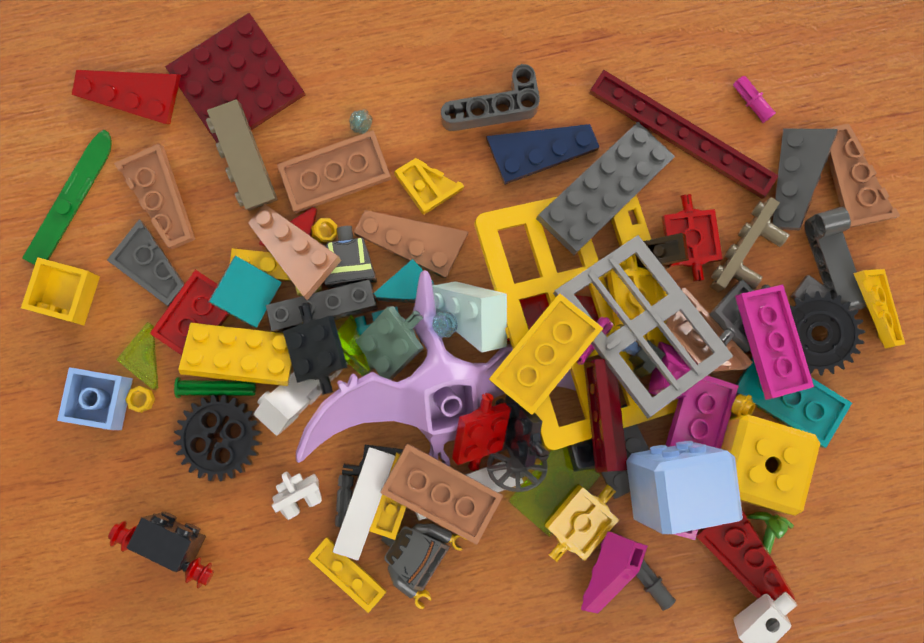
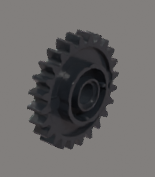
[789,291,865,376]

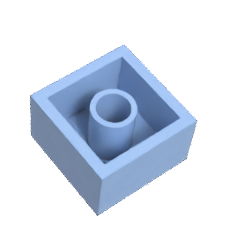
[57,367,133,430]

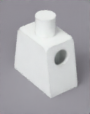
[733,592,797,643]

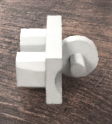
[272,471,322,520]

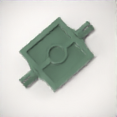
[356,306,424,380]

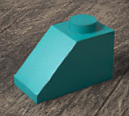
[373,259,434,303]

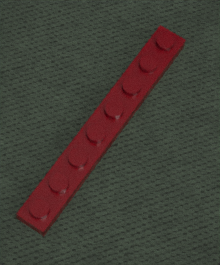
[589,69,779,199]

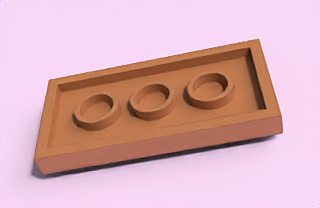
[277,130,391,214]
[380,443,503,545]

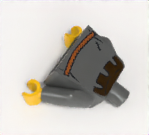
[382,524,467,609]

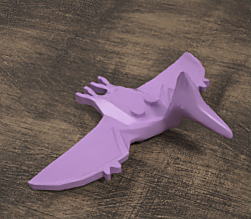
[296,270,576,466]

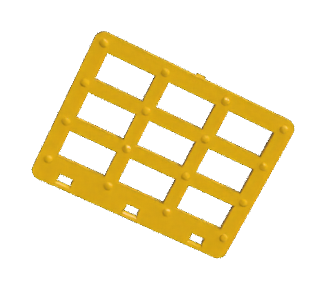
[474,195,678,450]

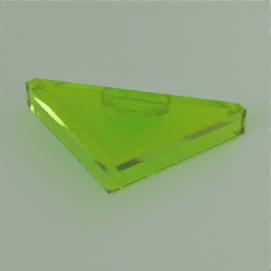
[337,316,370,376]
[116,322,158,390]

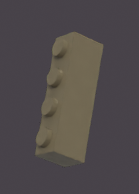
[206,99,278,211]

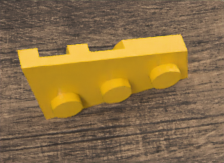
[853,269,905,349]

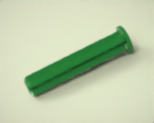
[174,377,256,398]

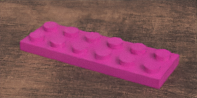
[643,375,739,540]

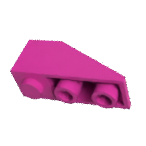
[581,531,648,613]

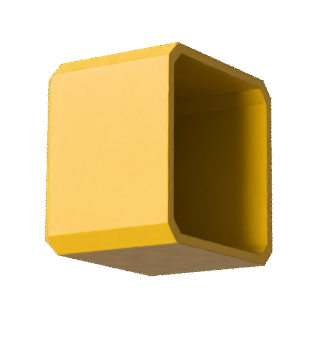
[721,415,820,516]

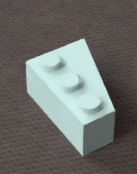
[432,281,507,352]

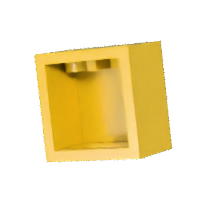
[21,257,100,326]

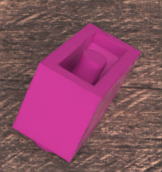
[648,342,691,400]

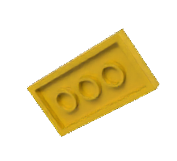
[489,293,603,415]
[178,323,292,386]

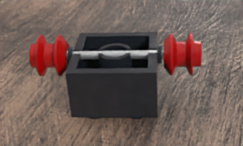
[108,511,214,589]

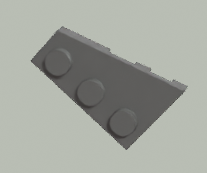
[107,219,185,306]

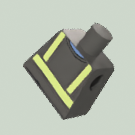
[325,226,377,289]

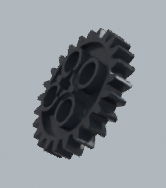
[174,395,262,481]

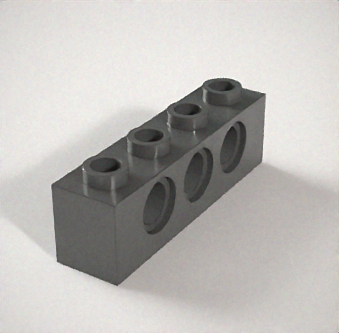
[266,280,378,333]

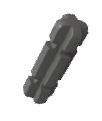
[335,474,354,527]

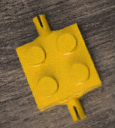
[607,254,666,341]
[544,484,619,562]

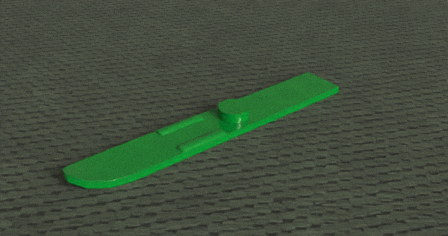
[22,130,112,265]

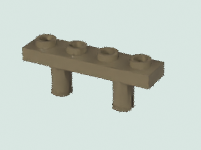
[710,197,790,292]

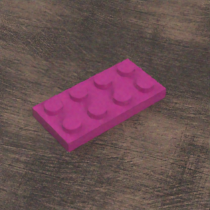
[735,285,814,400]

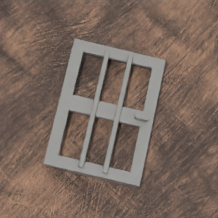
[553,235,733,419]

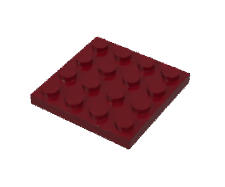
[165,13,305,143]

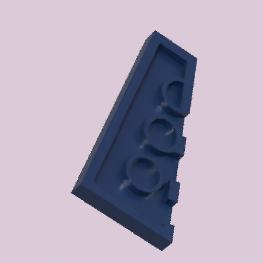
[486,124,599,185]

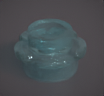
[349,109,372,134]
[432,311,458,338]

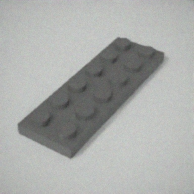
[536,122,675,255]

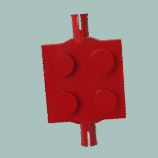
[662,194,723,282]
[452,393,511,471]

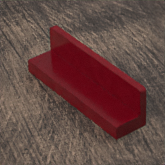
[584,359,627,473]

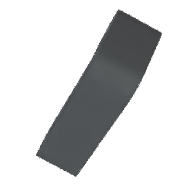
[441,64,540,131]
[804,207,866,311]

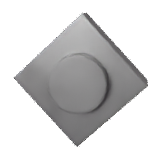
[791,275,830,301]

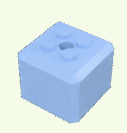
[626,441,743,534]

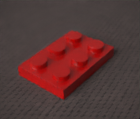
[149,269,229,355]

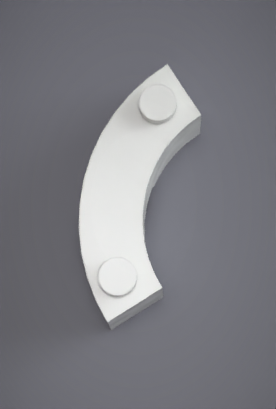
[254,340,356,436]

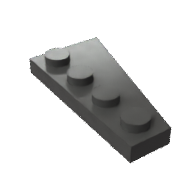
[773,128,838,231]

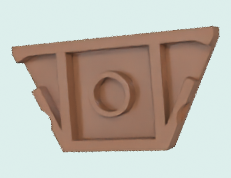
[665,287,753,371]

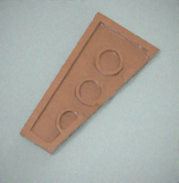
[353,210,468,279]

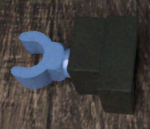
[622,340,665,378]

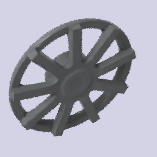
[487,443,548,492]

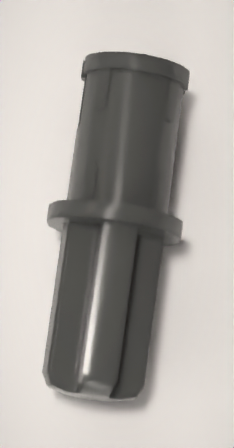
[636,559,676,611]

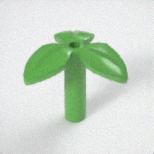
[747,512,794,554]

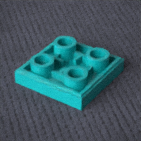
[208,256,282,328]

